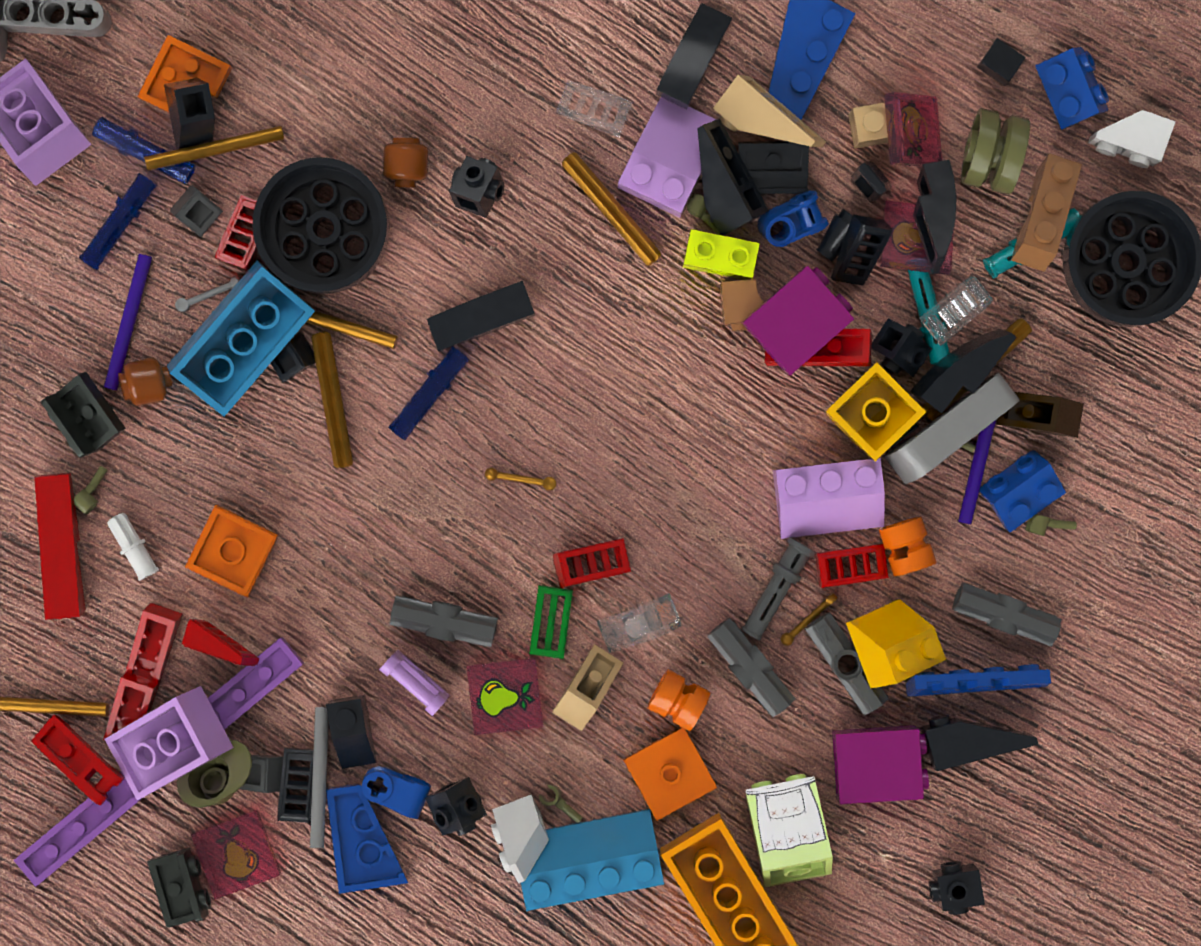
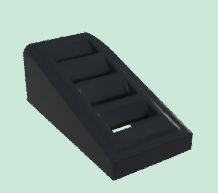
[851,161,892,203]
[831,214,893,286]
[277,748,314,823]

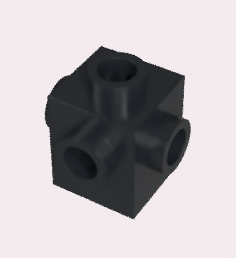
[449,156,504,218]
[872,318,932,377]
[425,777,487,836]
[928,861,985,915]

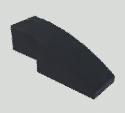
[656,3,732,110]
[913,160,957,274]
[427,281,535,352]
[910,329,1017,413]

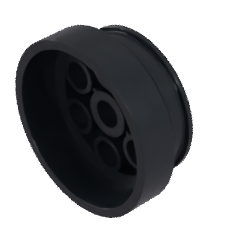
[253,157,390,294]
[1063,191,1201,327]

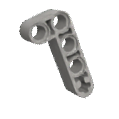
[0,0,112,62]
[884,372,1020,484]

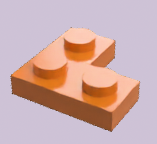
[137,35,232,113]

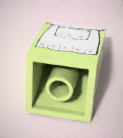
[746,774,833,888]

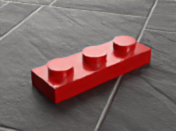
[765,329,872,366]

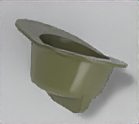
[177,740,252,808]

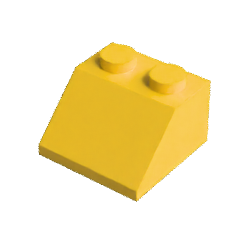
[826,362,926,462]
[846,599,946,689]

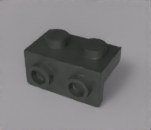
[41,372,126,458]
[147,848,211,928]

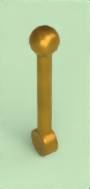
[485,467,556,490]
[780,593,838,646]

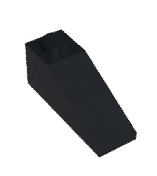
[697,119,769,236]
[921,715,1038,771]

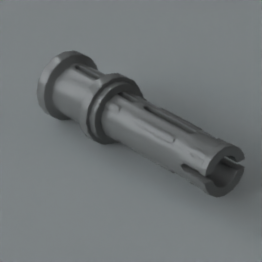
[742,537,816,640]

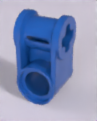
[757,191,829,247]
[361,766,431,819]

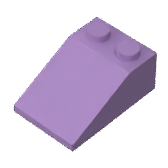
[0,58,91,186]
[618,97,716,218]
[105,686,234,801]

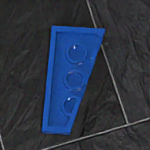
[768,0,856,120]
[906,664,1051,697]

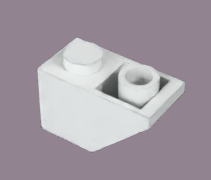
[1088,110,1176,168]
[491,795,549,883]

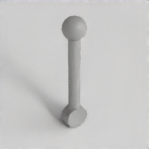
[175,276,241,312]

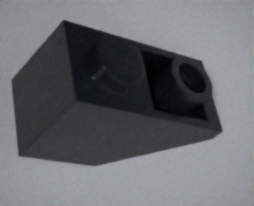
[164,78,215,150]

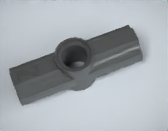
[952,582,1062,647]
[389,595,498,647]
[804,612,889,716]
[707,617,796,717]

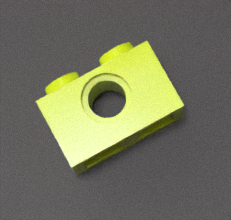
[683,229,760,280]

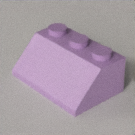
[773,458,885,539]

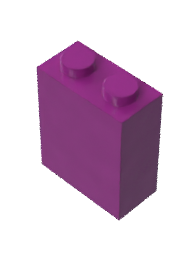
[741,266,854,376]
[832,725,929,804]

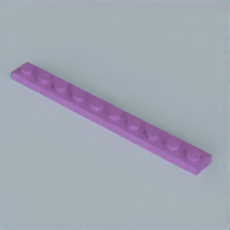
[13,637,304,887]

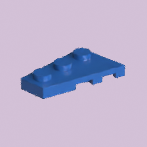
[326,783,408,894]

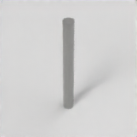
[310,707,329,848]

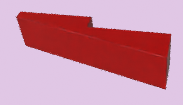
[34,473,86,620]
[103,603,183,740]

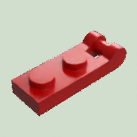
[31,715,124,806]

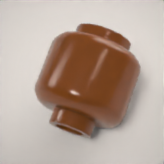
[383,138,428,188]
[118,357,172,406]

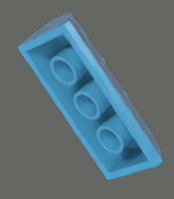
[167,261,315,417]
[521,809,664,911]

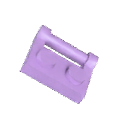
[379,650,450,716]

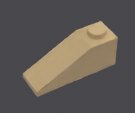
[713,75,826,147]

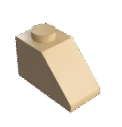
[848,102,923,149]
[552,644,623,731]

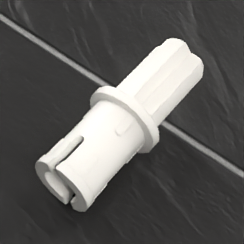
[107,513,159,581]

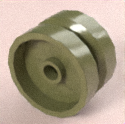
[961,108,1030,195]

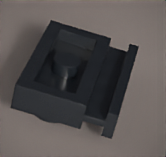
[738,141,809,194]

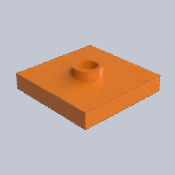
[185,505,279,598]
[623,727,717,821]

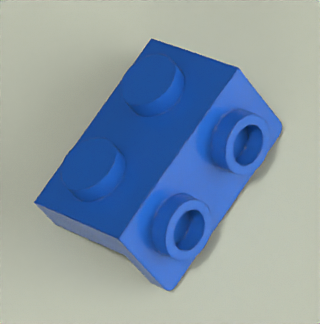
[1035,47,1109,130]
[979,450,1066,533]

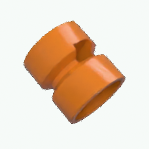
[879,516,937,576]
[647,669,711,731]

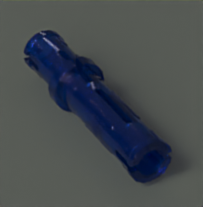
[92,116,196,185]
[79,173,157,270]
[388,346,470,441]

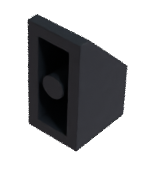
[326,694,377,769]

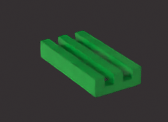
[529,585,573,659]

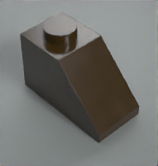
[997,392,1084,438]

